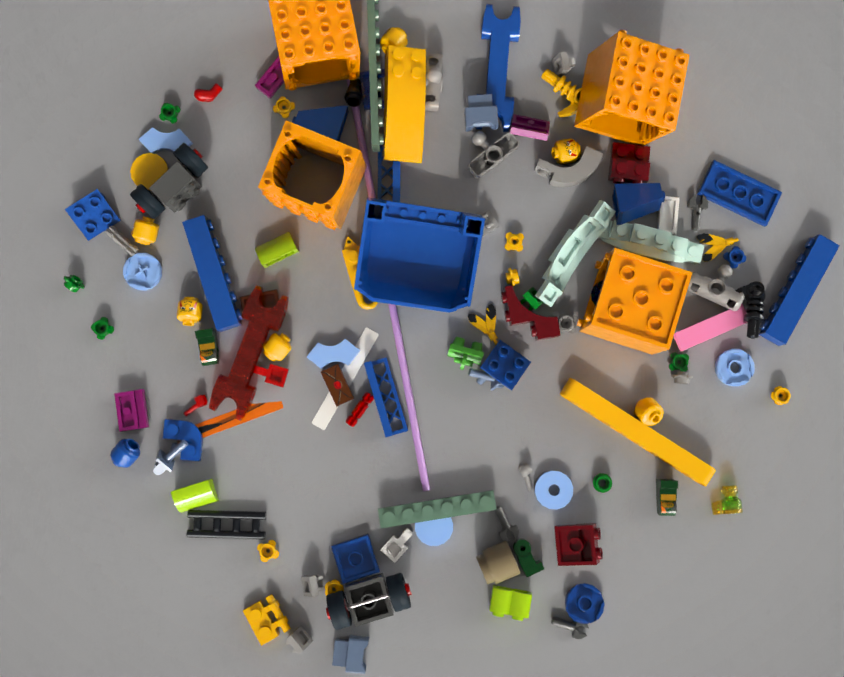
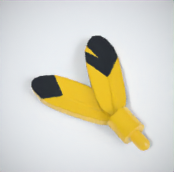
[696,233,739,262]
[468,304,498,345]

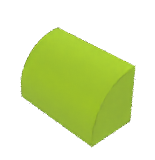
[255,232,299,268]
[171,479,219,513]

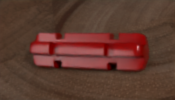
[346,392,374,427]

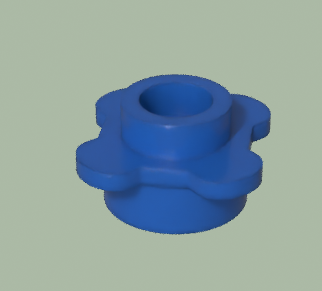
[723,246,746,269]

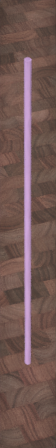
[347,79,430,491]

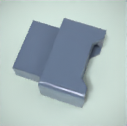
[464,94,499,132]
[332,635,369,674]

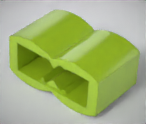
[489,585,532,621]

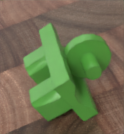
[447,337,484,370]

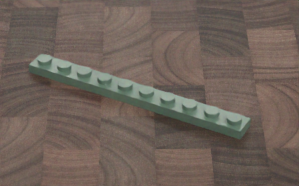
[367,0,384,152]

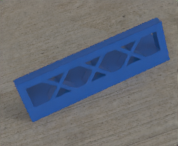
[378,135,400,202]
[364,357,408,437]

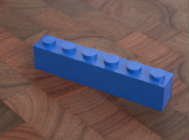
[182,215,243,332]
[759,234,840,346]

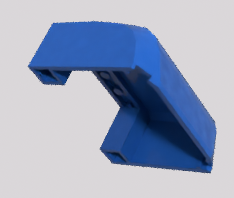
[354,198,485,313]

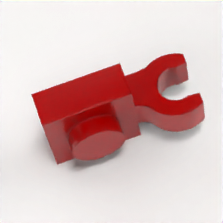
[253,364,289,388]

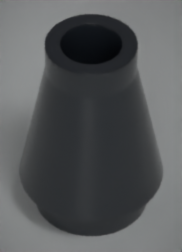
[344,78,363,107]

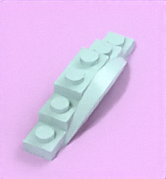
[535,200,616,307]
[598,220,705,265]

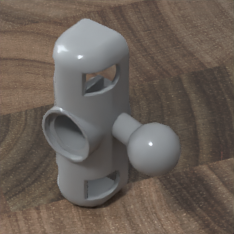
[425,54,443,112]
[468,131,520,178]
[687,264,745,311]

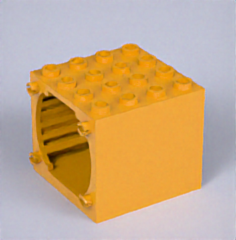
[268,0,360,91]
[574,30,689,146]
[258,120,367,230]
[577,248,693,355]

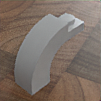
[534,146,604,187]

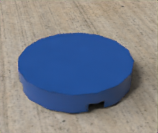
[565,583,605,624]

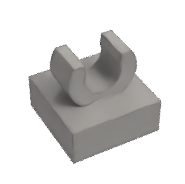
[552,52,576,77]
[481,210,499,236]
[301,575,325,597]
[286,626,313,654]

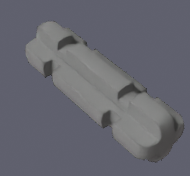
[106,226,139,256]

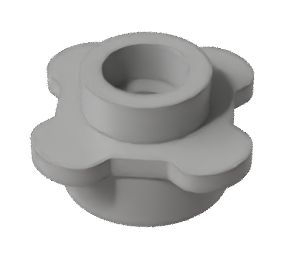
[559,314,578,333]
[671,371,693,384]

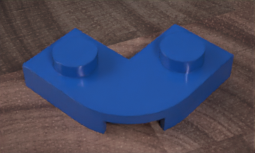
[163,419,203,461]

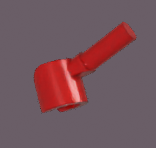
[183,395,207,416]

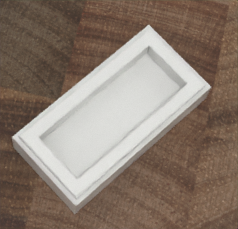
[657,196,680,235]

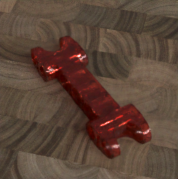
[209,285,289,421]

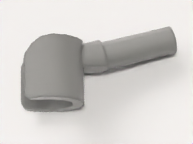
[519,463,533,491]

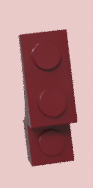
[501,285,561,341]

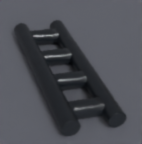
[187,510,267,539]

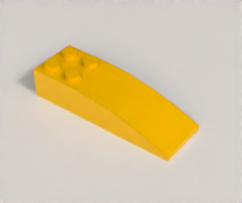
[383,45,426,163]

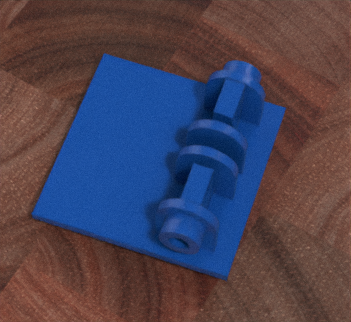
[65,189,121,241]
[480,340,531,391]

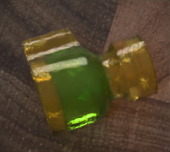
[711,485,743,515]

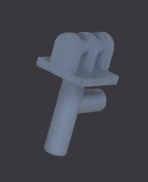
[468,368,504,391]
[153,440,188,475]

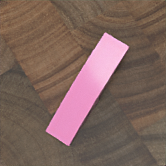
[673,304,748,352]

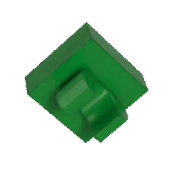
[520,287,543,311]

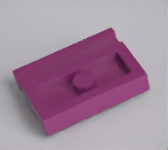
[510,114,550,141]
[114,389,149,432]

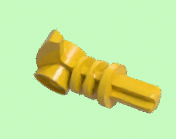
[541,69,581,117]

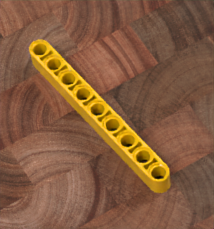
[560,378,716,487]

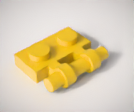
[243,594,291,646]

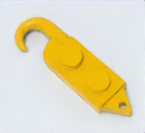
[342,237,378,309]

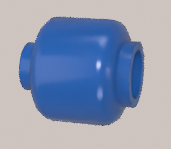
[110,439,140,468]

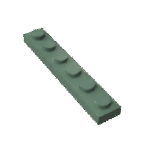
[378,490,497,528]

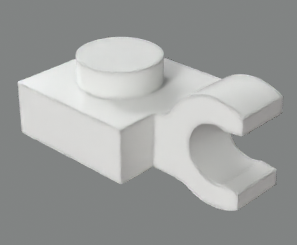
[380,527,413,563]

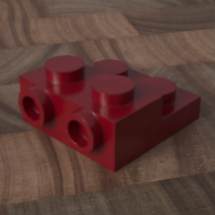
[608,142,651,184]
[554,523,603,566]

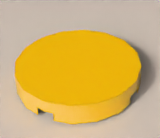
[130,153,169,191]

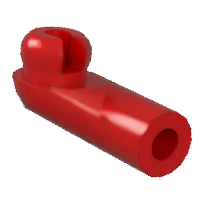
[194,83,223,102]

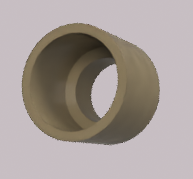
[476,541,520,585]

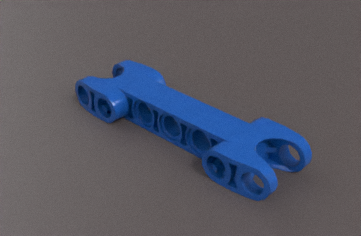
[476,4,521,132]

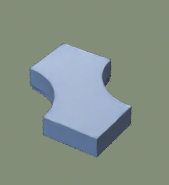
[139,127,193,154]
[307,339,360,369]

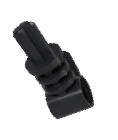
[728,281,766,339]

